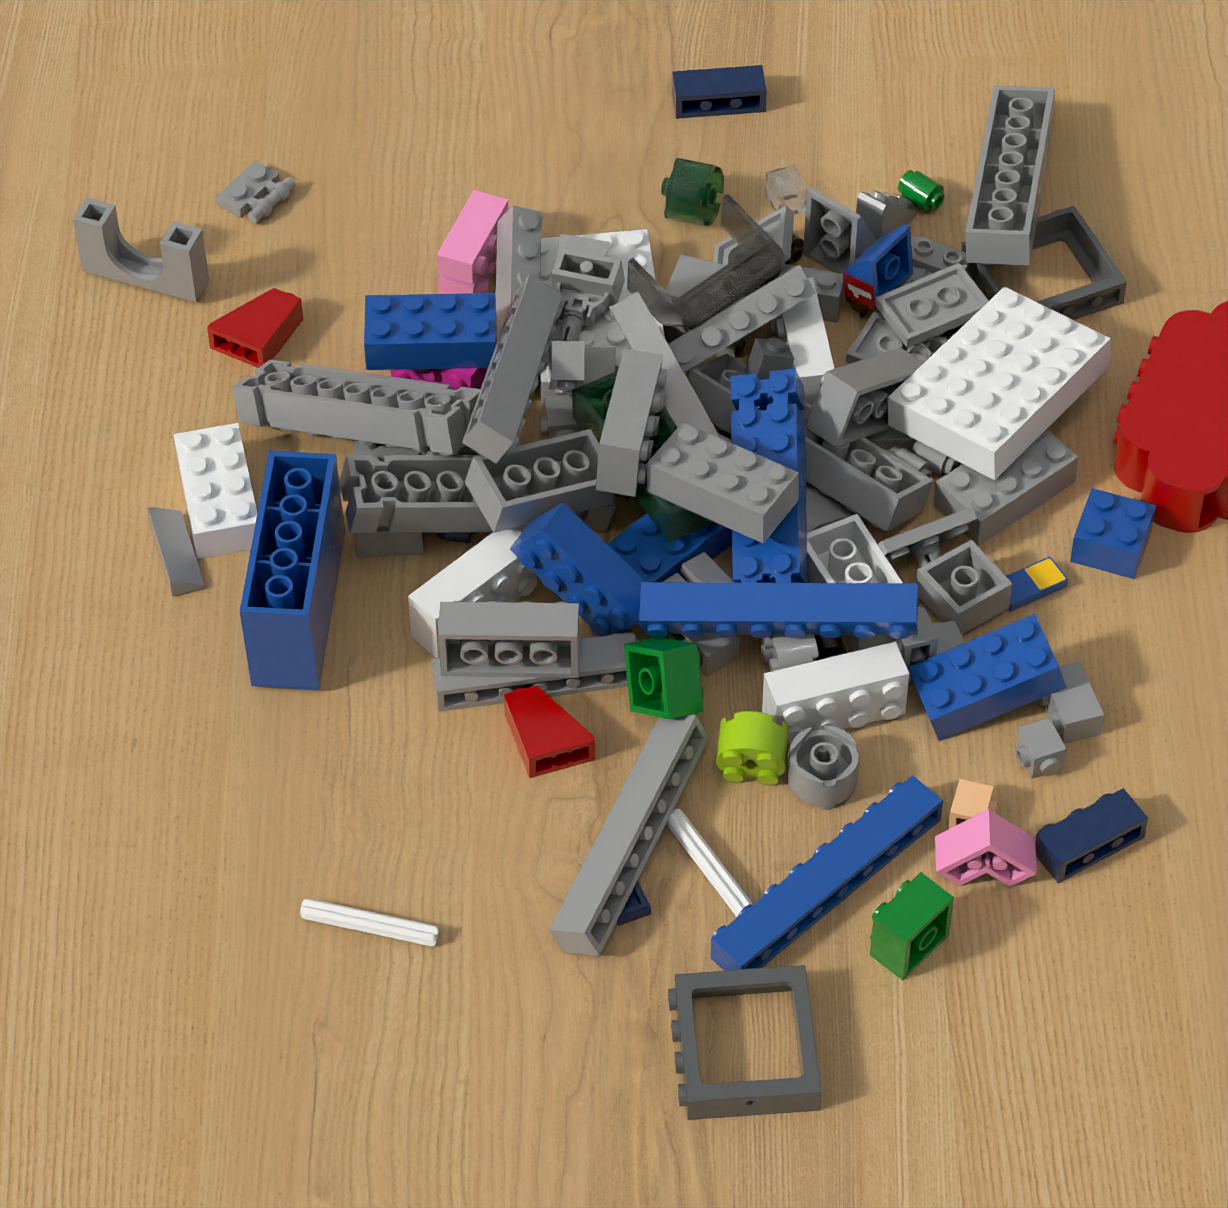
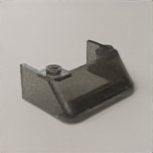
[627,194,784,327]

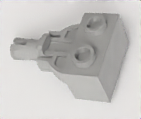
[902,235,972,286]
[551,247,625,341]

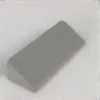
[147,507,205,596]

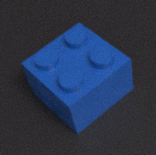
[1070,488,1156,579]

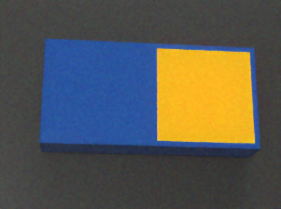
[1006,556,1068,612]

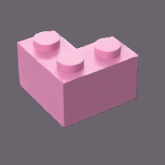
[935,809,1037,887]

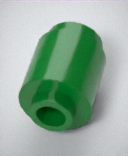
[897,170,945,212]

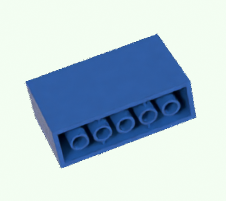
[239,451,345,690]

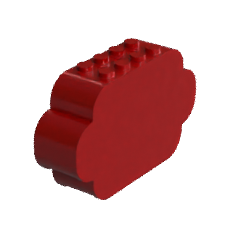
[1113,301,1228,533]

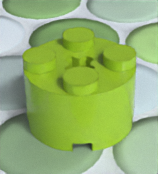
[716,711,789,785]

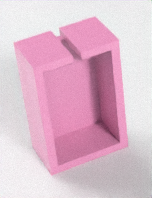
[437,190,509,294]

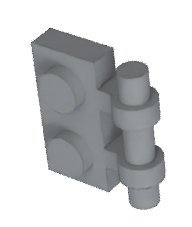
[216,161,296,223]

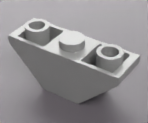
[856,189,918,239]

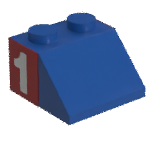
[843,224,913,310]

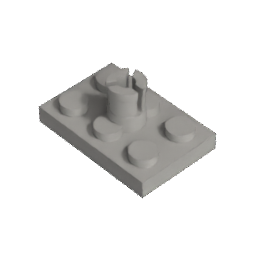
[713,206,794,283]
[875,263,989,348]
[877,507,977,568]

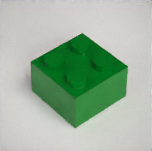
[624,637,703,719]
[870,872,954,980]

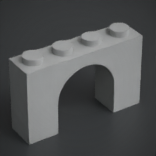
[73,198,209,303]

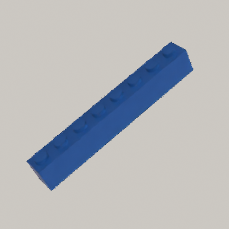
[639,582,919,639]
[710,775,943,971]

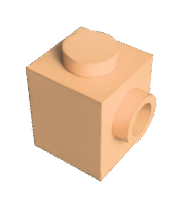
[948,778,998,829]

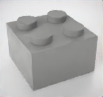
[916,540,1012,635]

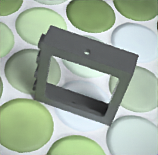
[961,206,1127,320]
[668,965,822,1120]

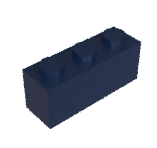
[672,65,767,119]
[1035,788,1148,883]

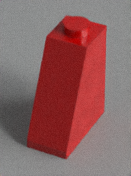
[207,288,303,368]
[504,685,595,778]

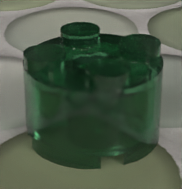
[661,158,724,226]

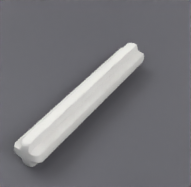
[666,809,754,917]
[300,898,439,946]

